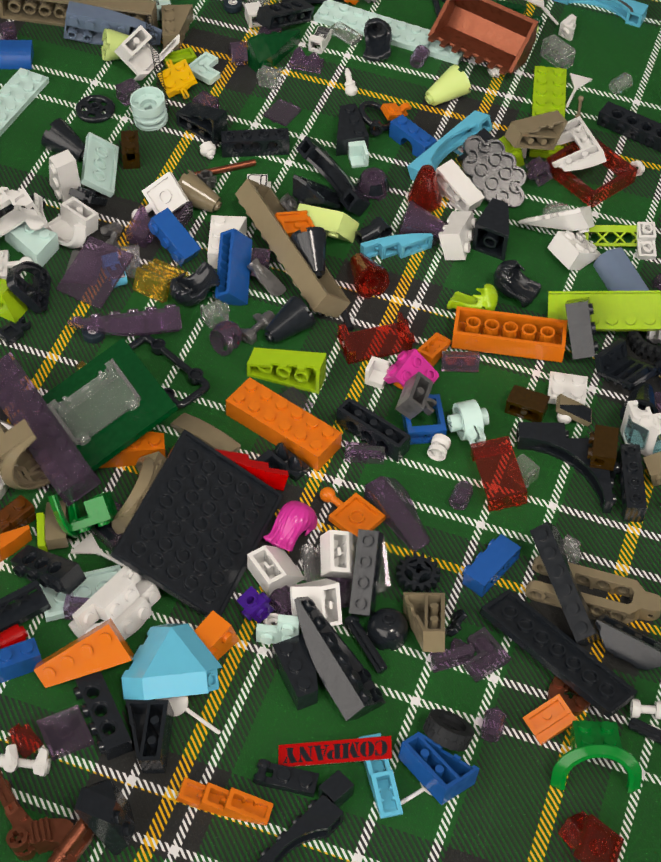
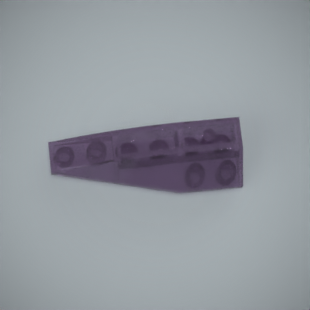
[67,304,183,336]

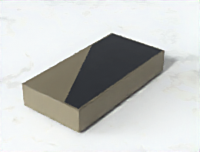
[556,394,592,427]

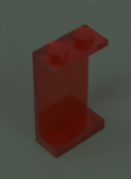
[337,312,415,364]
[470,436,527,512]

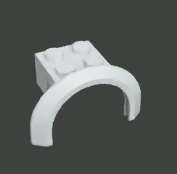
[114,25,180,81]
[34,193,99,249]

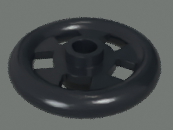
[75,95,115,123]

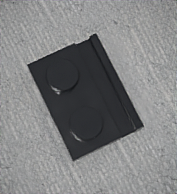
[69,186,108,206]

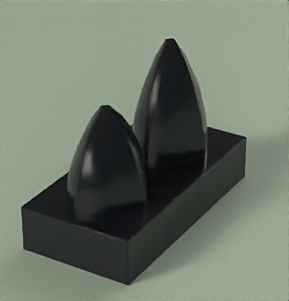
[272,443,309,482]

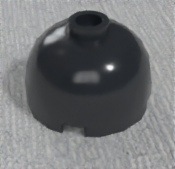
[366,607,409,651]

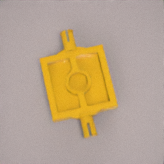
[157,59,198,99]

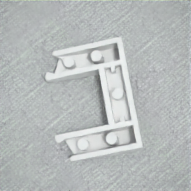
[552,116,606,172]

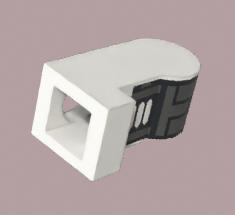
[308,26,332,54]

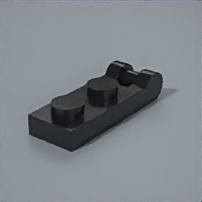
[253,759,319,798]

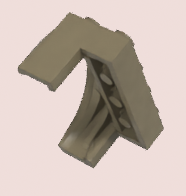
[0,419,71,490]

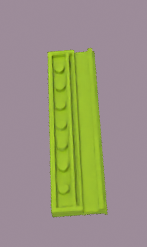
[548,290,661,331]

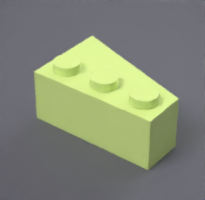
[297,203,359,243]

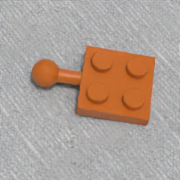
[320,487,386,537]

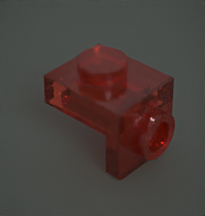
[6,723,43,759]
[558,811,599,849]

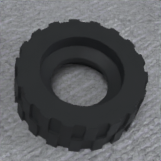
[423,709,475,752]

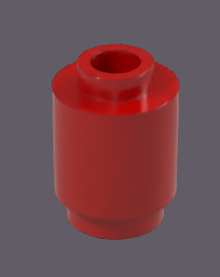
[0,624,28,649]

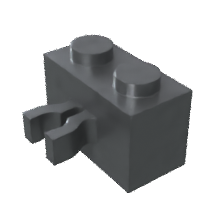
[395,372,437,420]

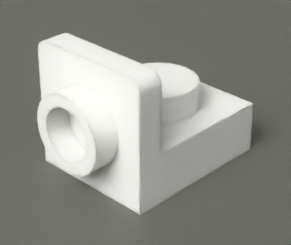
[558,14,577,41]

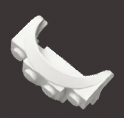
[68,566,161,640]

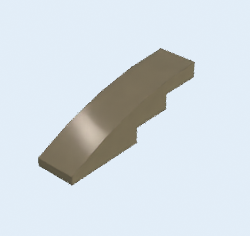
[170,413,241,452]

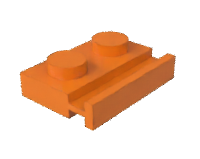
[275,210,315,237]
[523,694,577,746]

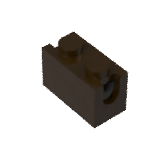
[121,130,140,169]
[505,385,550,422]
[587,425,619,471]

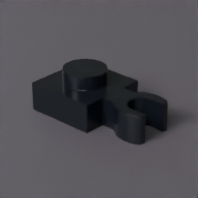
[0,317,31,346]

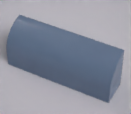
[593,247,650,291]

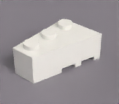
[48,149,81,202]
[427,159,485,211]
[438,211,477,260]
[207,215,247,269]

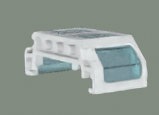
[620,400,661,456]

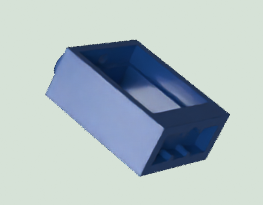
[402,394,447,445]

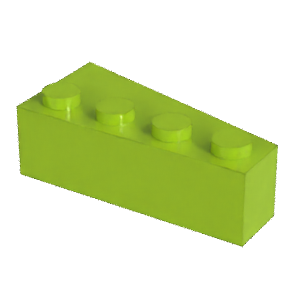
[247,347,327,394]

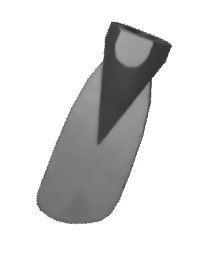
[247,257,286,296]

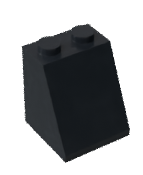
[472,198,509,261]

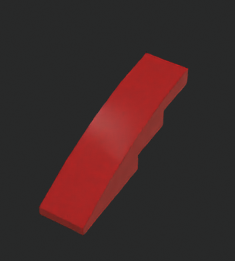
[215,449,289,491]

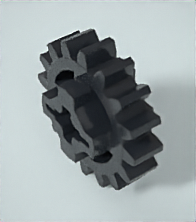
[396,552,441,593]

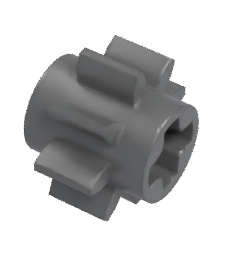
[197,170,217,189]

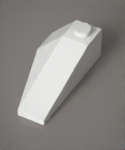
[519,205,594,233]

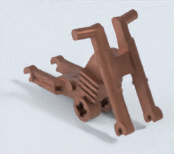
[0,770,95,862]

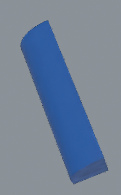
[0,40,34,69]
[215,228,253,306]

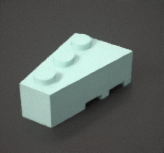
[4,222,59,267]

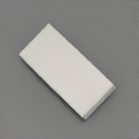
[637,222,657,260]

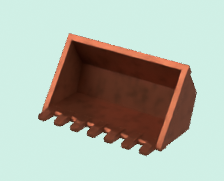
[428,0,538,75]

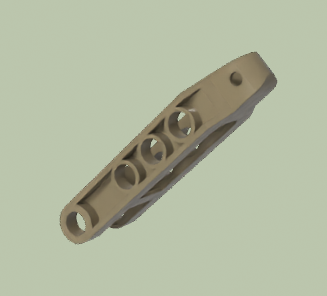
[525,556,661,624]

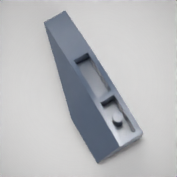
[64,1,162,45]

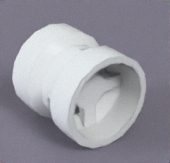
[427,434,451,461]

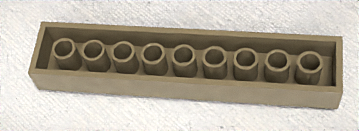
[0,0,158,28]

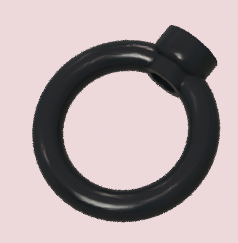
[358,101,392,136]

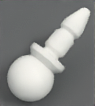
[344,68,358,96]

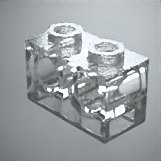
[540,34,576,69]

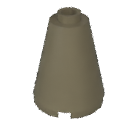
[178,169,222,213]

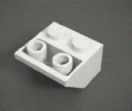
[547,231,601,270]
[320,530,357,579]
[247,545,304,597]
[290,578,342,628]

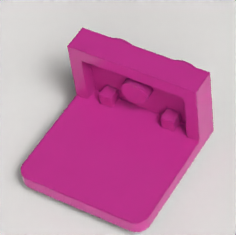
[383,349,439,387]

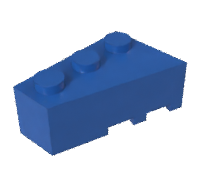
[398,732,480,805]

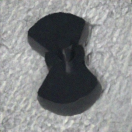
[445,609,468,637]

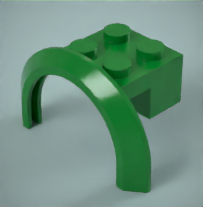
[48,486,118,538]
[550,720,642,793]

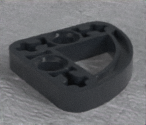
[6,261,51,314]

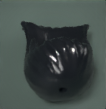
[363,18,392,62]
[494,260,541,308]
[170,261,220,307]

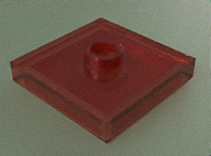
[573,814,624,862]

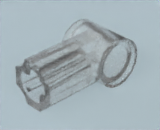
[120,244,141,278]

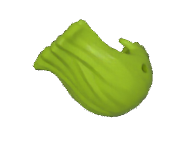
[447,284,498,311]

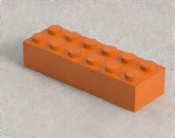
[451,306,567,363]
[225,377,342,471]

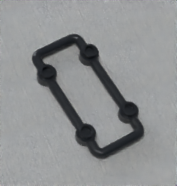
[128,334,210,409]

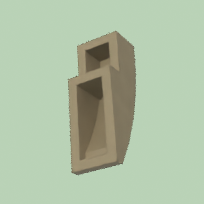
[45,500,69,550]

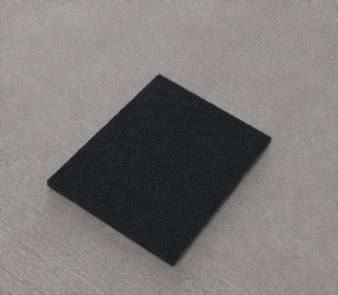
[110,429,284,617]

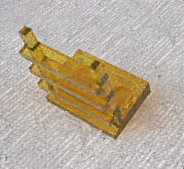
[132,258,189,303]

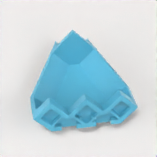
[121,623,222,700]

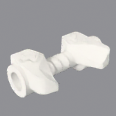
[0,744,51,777]

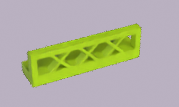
[584,225,637,247]

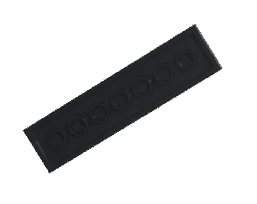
[480,589,638,718]

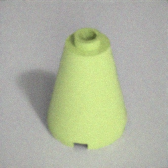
[101,28,130,61]
[425,64,471,106]

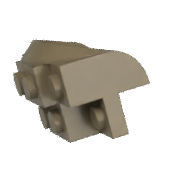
[112,451,166,534]

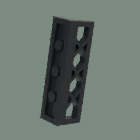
[0,580,51,632]

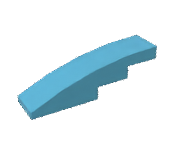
[360,233,433,260]
[359,733,403,819]

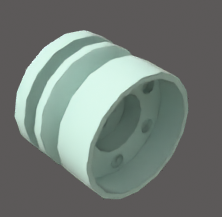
[130,86,168,131]

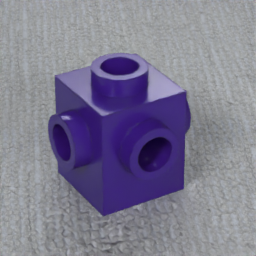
[236,586,274,624]

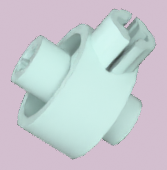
[447,399,489,447]

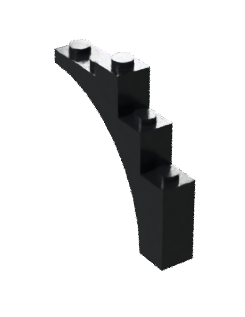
[516,422,620,513]

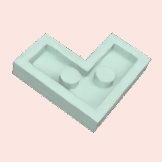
[189,51,221,85]
[256,614,300,644]

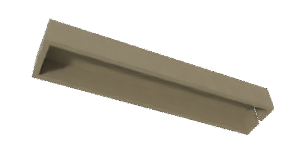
[235,178,351,318]

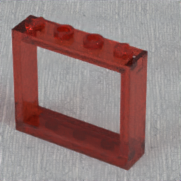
[544,138,637,208]

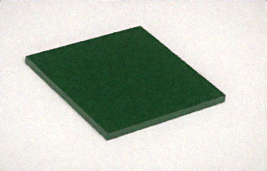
[29,338,179,481]

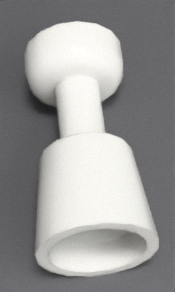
[630,699,661,720]

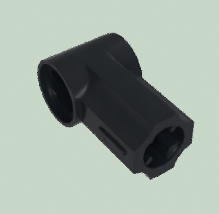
[355,217,392,244]

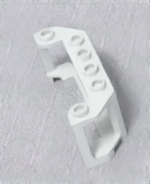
[0,187,48,237]

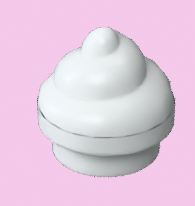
[200,141,216,159]

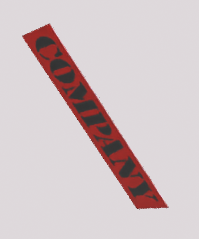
[278,736,392,767]

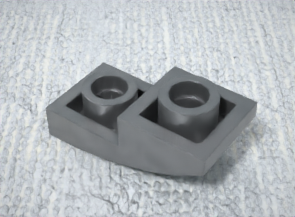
[280,192,299,212]

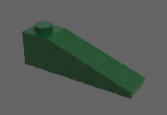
[247,28,300,75]

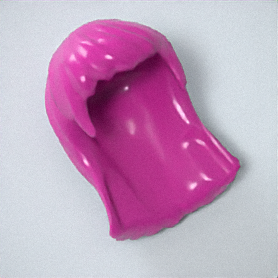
[263,501,317,552]

